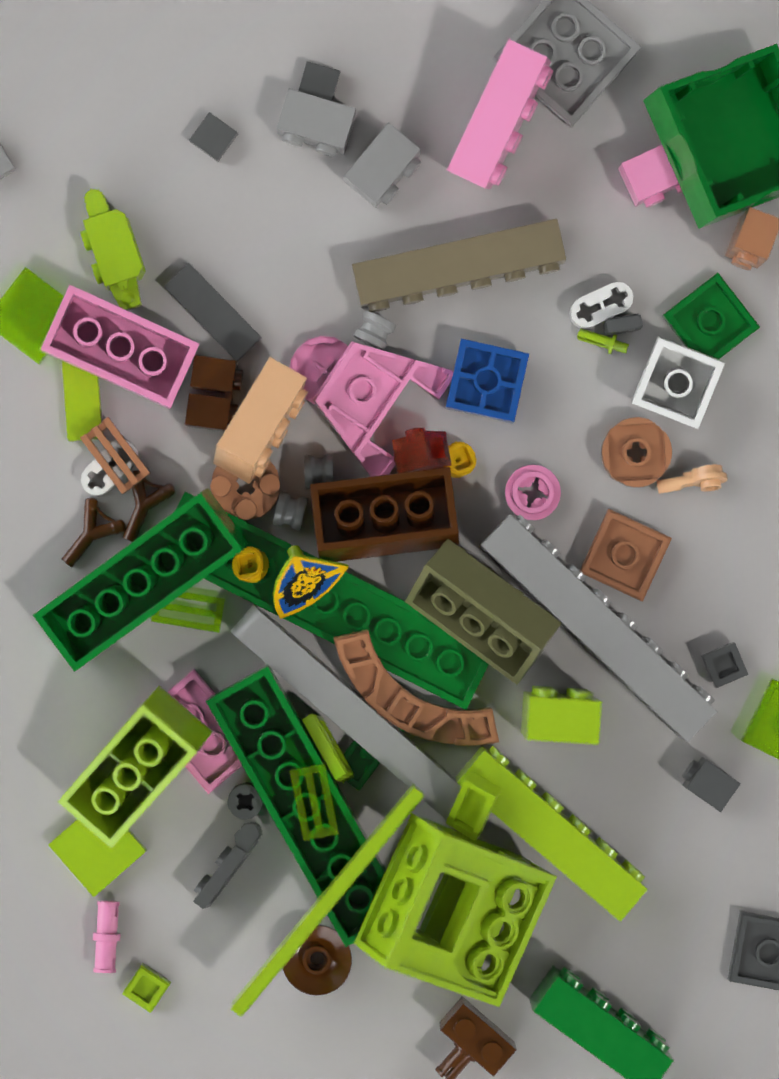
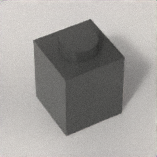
[682,757,741,812]

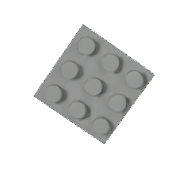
[493,0,641,128]

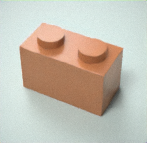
[725,207,779,271]

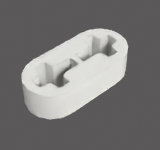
[569,282,634,329]
[81,440,138,496]

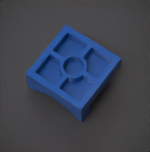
[445,338,529,424]

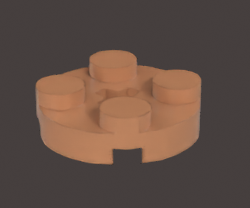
[601,417,672,488]
[210,461,281,520]

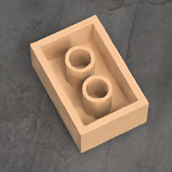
[213,357,308,484]

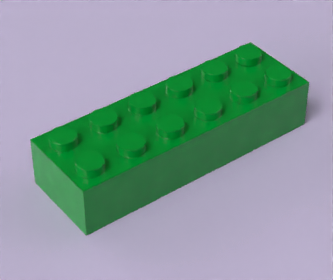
[33,488,249,672]

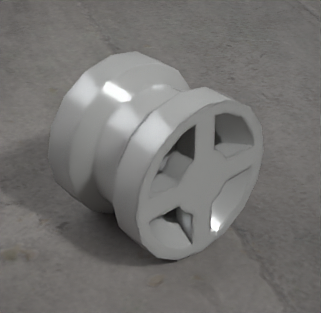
[353,311,396,351]

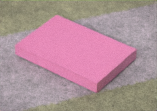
[168,669,242,794]

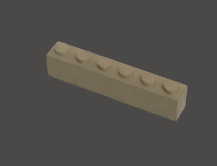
[352,218,566,312]

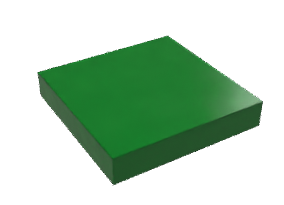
[662,273,760,359]

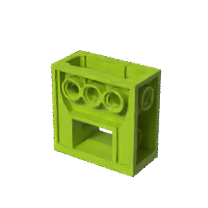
[354,813,557,1007]

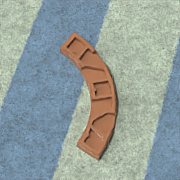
[333,630,499,746]

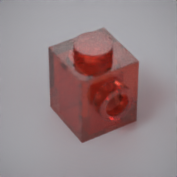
[392,427,452,474]

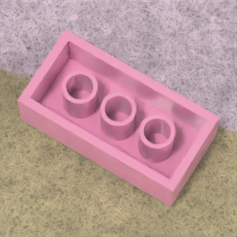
[447,39,554,190]
[41,285,199,409]

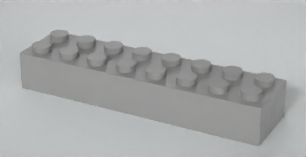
[479,514,717,742]

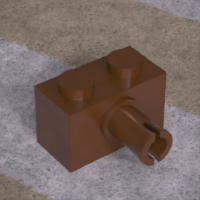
[435,996,517,1079]

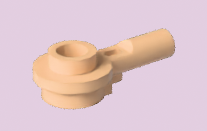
[657,464,728,494]

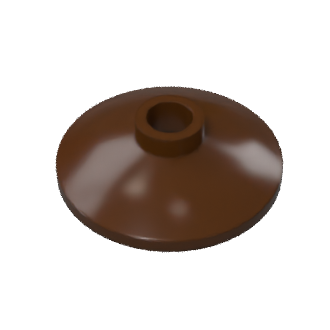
[283,925,352,996]

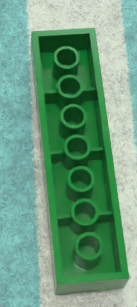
[206,665,386,947]

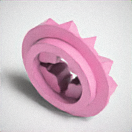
[505,465,561,520]

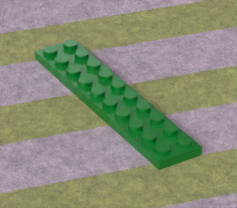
[175,491,489,710]

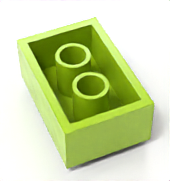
[521,685,602,745]

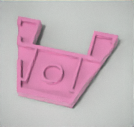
[312,341,454,477]

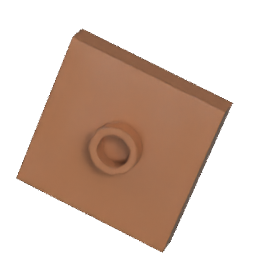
[579,509,672,602]

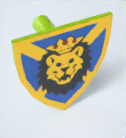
[273,545,349,619]

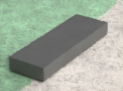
[164,263,262,362]

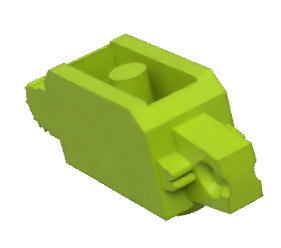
[80,189,146,311]

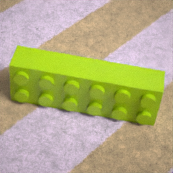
[455,745,648,922]

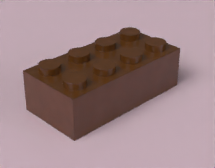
[310,467,459,562]

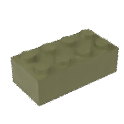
[405,539,562,685]

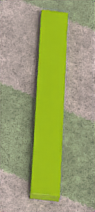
[230,783,424,1016]

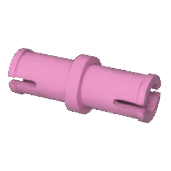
[93,901,121,973]

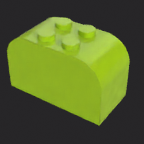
[57,685,213,848]

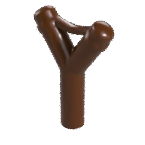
[122,470,176,542]
[62,498,126,567]

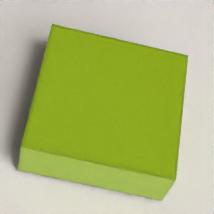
[122,963,171,1013]

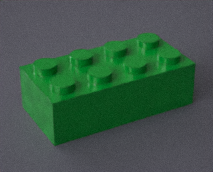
[529,965,674,1079]

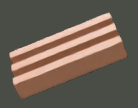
[80,417,151,494]

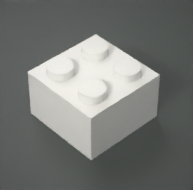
[632,336,725,429]

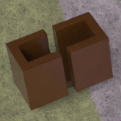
[185,355,243,432]

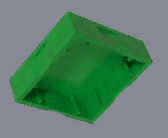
[643,44,779,229]

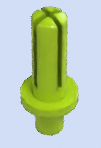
[577,328,629,355]

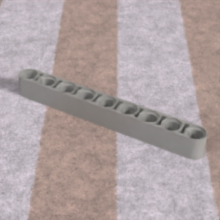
[231,604,461,820]

